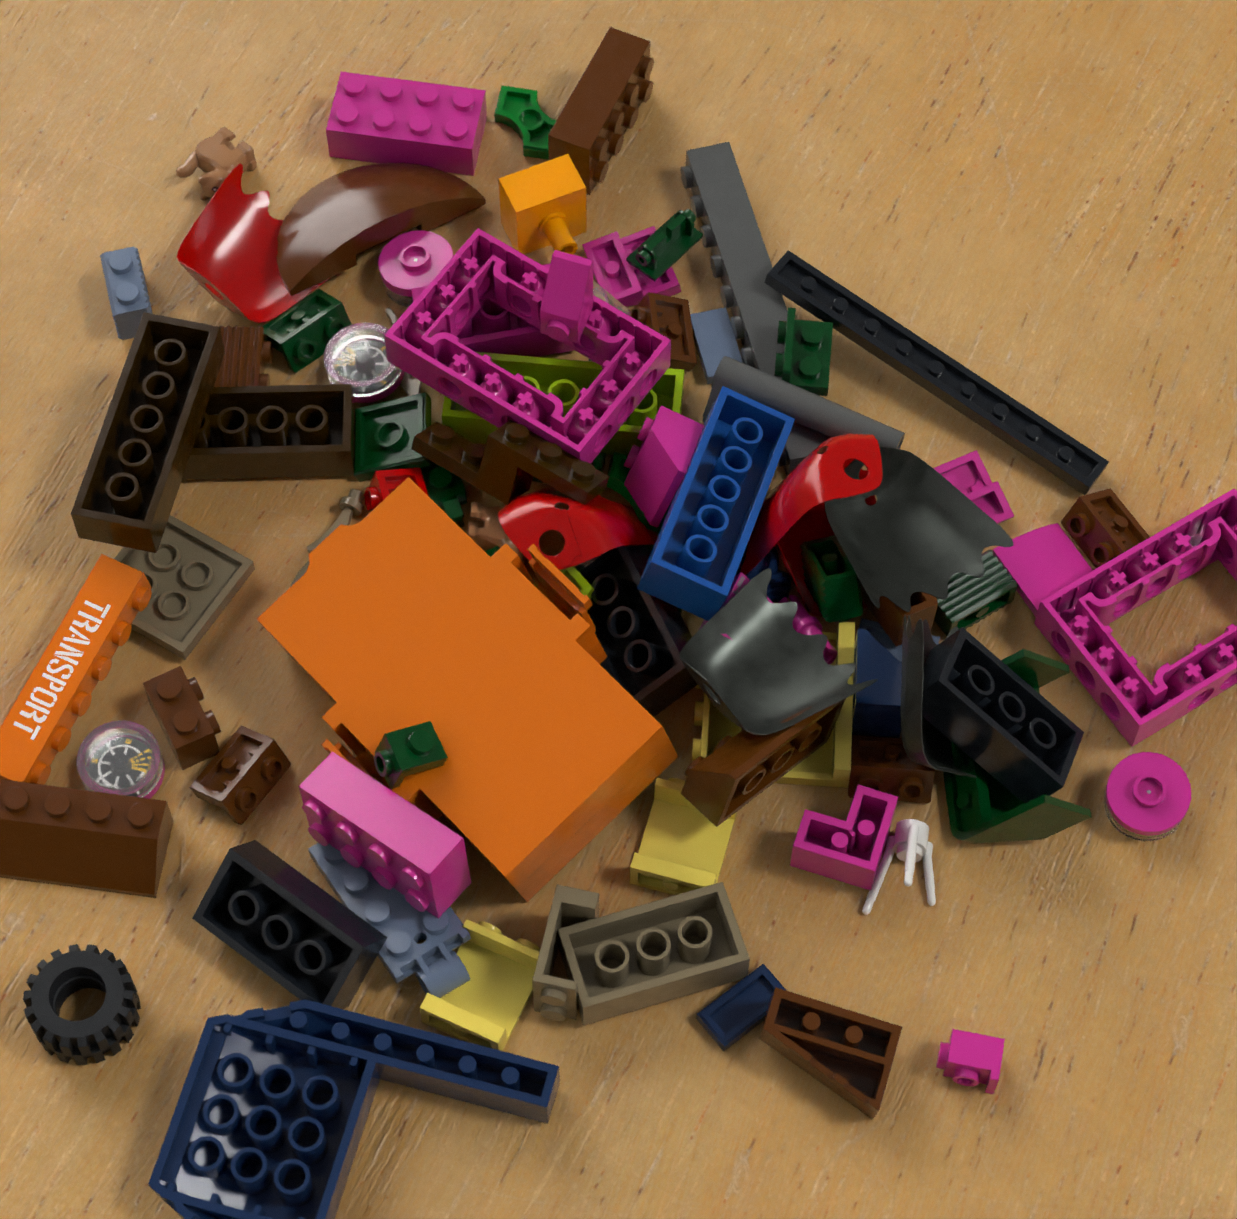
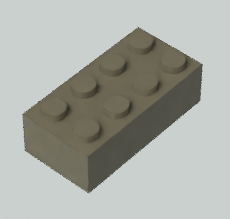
[558,882,750,1026]

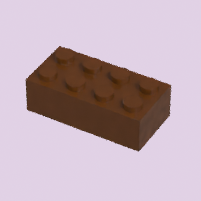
[548,27,654,195]

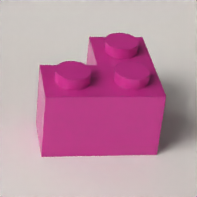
[790,785,898,890]

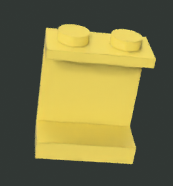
[630,778,737,895]
[420,919,540,1051]

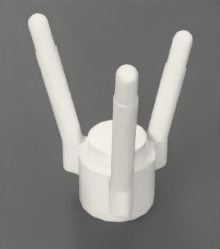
[862,819,936,915]

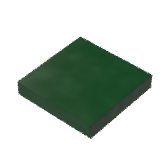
[354,392,431,482]

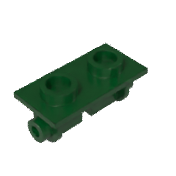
[626,209,704,282]

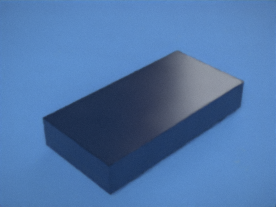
[696,964,787,1051]

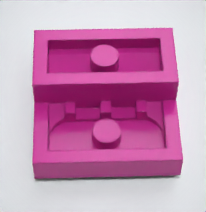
[582,226,681,307]
[933,450,1014,524]
[992,523,1093,617]

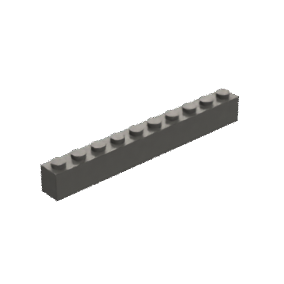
[680,142,831,476]

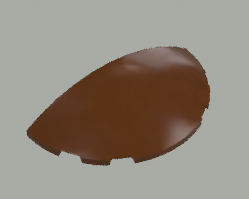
[277,163,486,296]

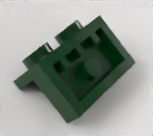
[262,289,354,373]
[774,307,833,396]

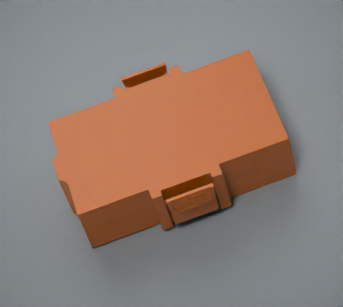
[257,477,679,902]

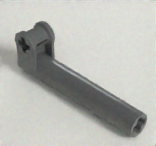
[703,356,905,449]

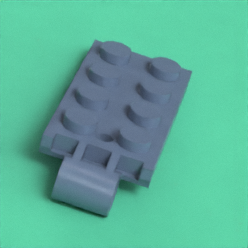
[308,843,471,998]

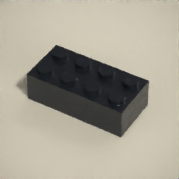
[575,545,698,717]
[922,627,1084,803]
[192,840,387,1009]

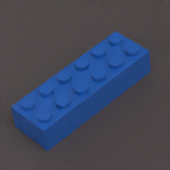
[637,386,795,621]

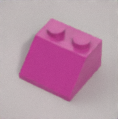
[623,406,704,528]

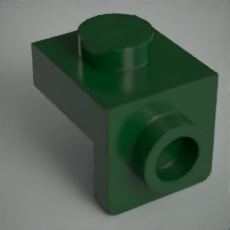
[374,721,448,789]

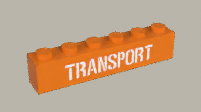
[0,554,152,785]

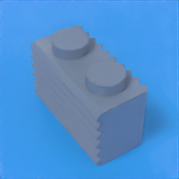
[100,247,153,340]

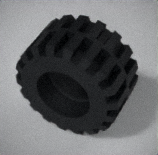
[23,944,141,1065]

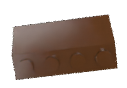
[681,698,846,827]
[0,779,174,898]

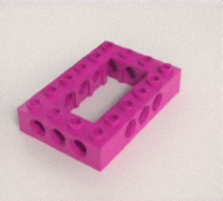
[384,228,671,464]
[1034,488,1237,747]

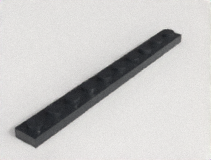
[764,250,1109,495]

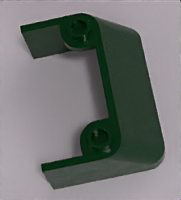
[943,649,1092,844]

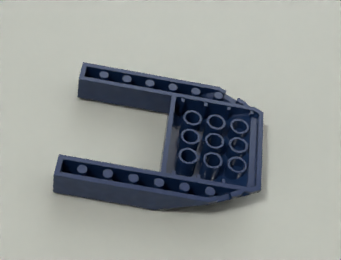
[148,999,560,1219]

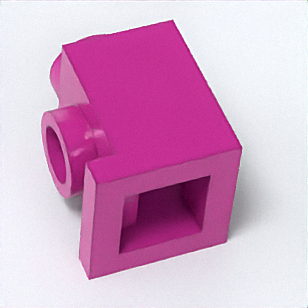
[936,1029,1005,1094]

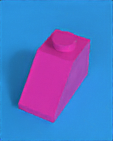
[540,250,593,343]

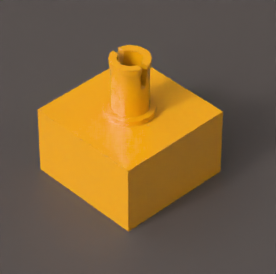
[498,154,587,255]

